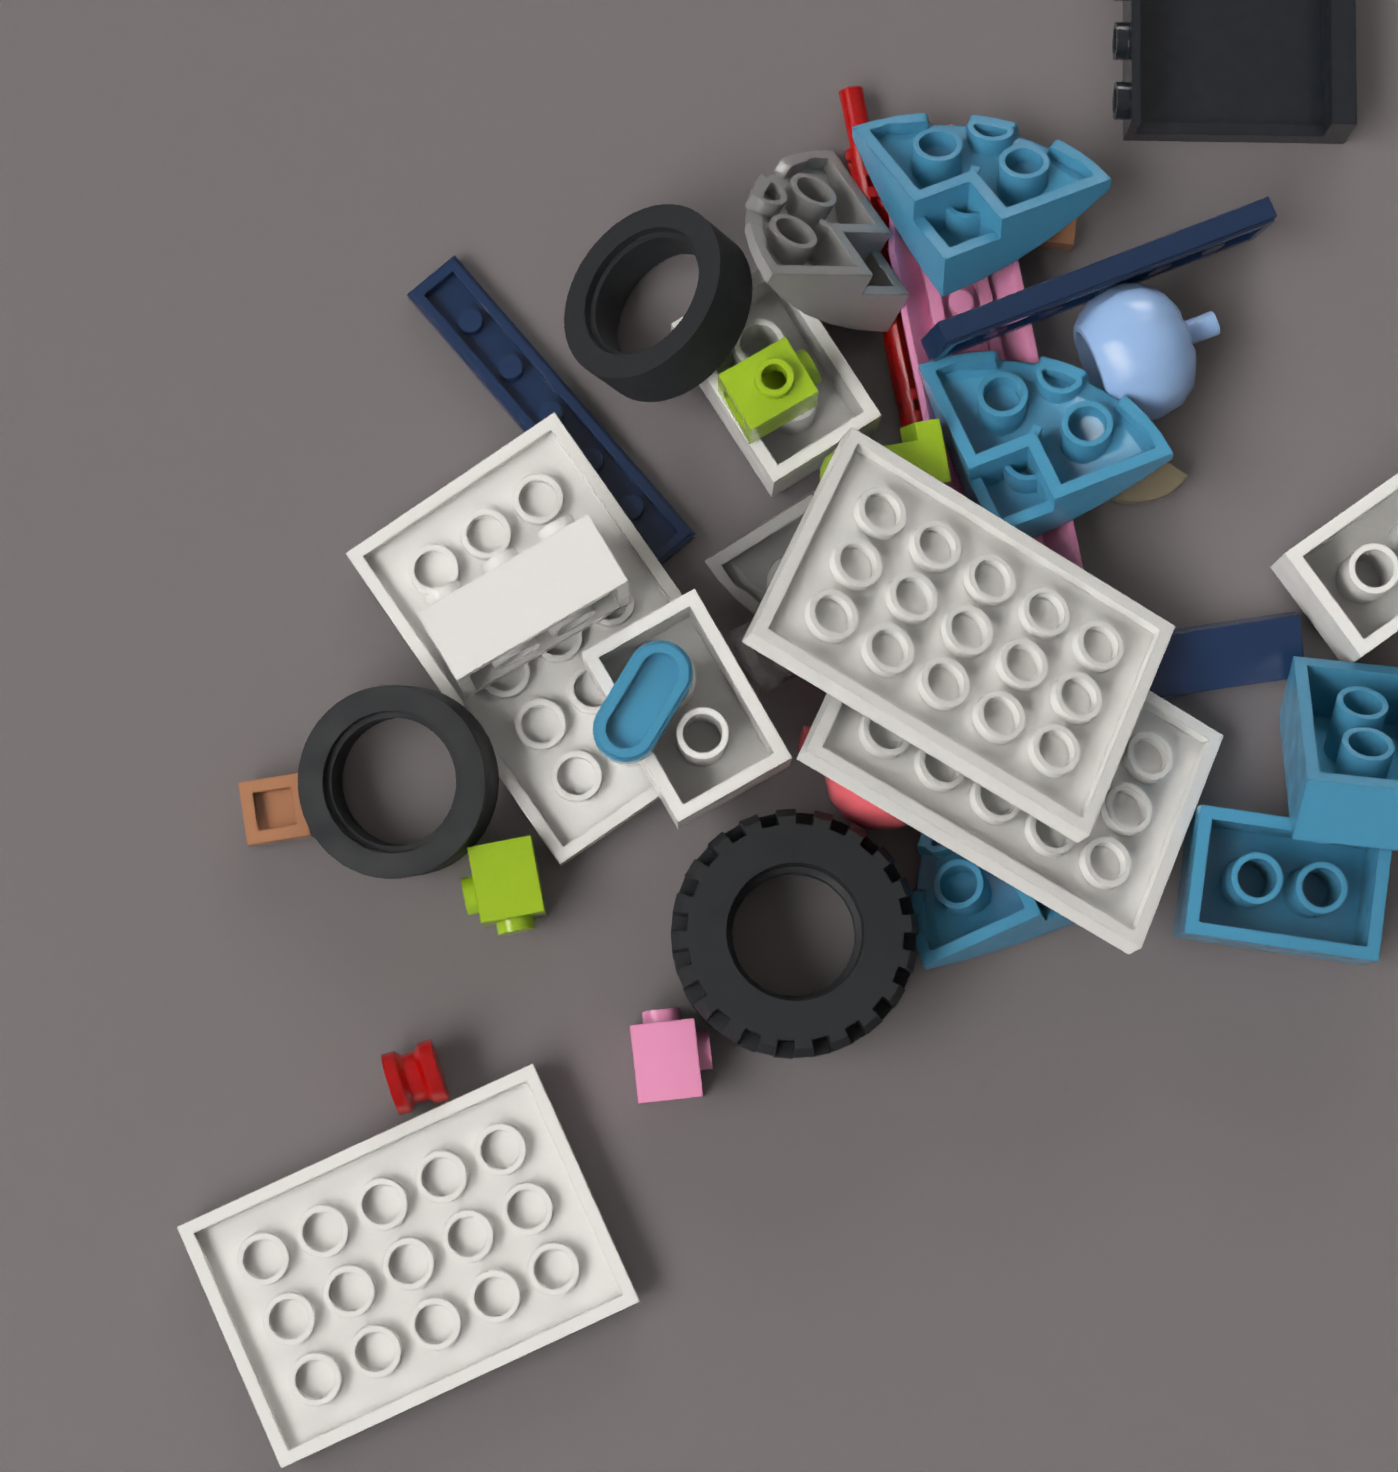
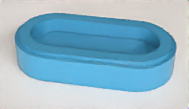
[593,640,693,764]

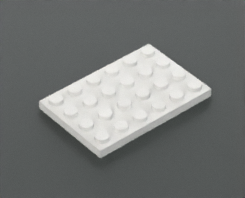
[346,413,682,866]
[742,427,1175,843]
[797,691,1224,955]
[177,1064,640,1468]

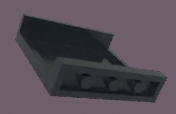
[1112,0,1357,144]

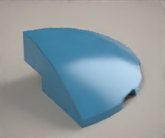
[852,113,1111,297]
[919,351,1173,539]
[911,833,1074,970]

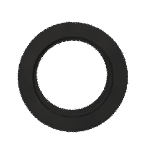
[564,204,753,402]
[298,685,499,879]

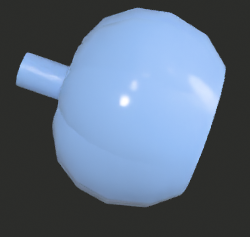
[1073,282,1220,420]

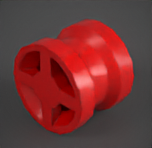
[381,1039,450,1116]

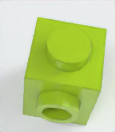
[717,336,822,444]
[461,835,547,936]

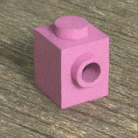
[630,1008,713,1104]

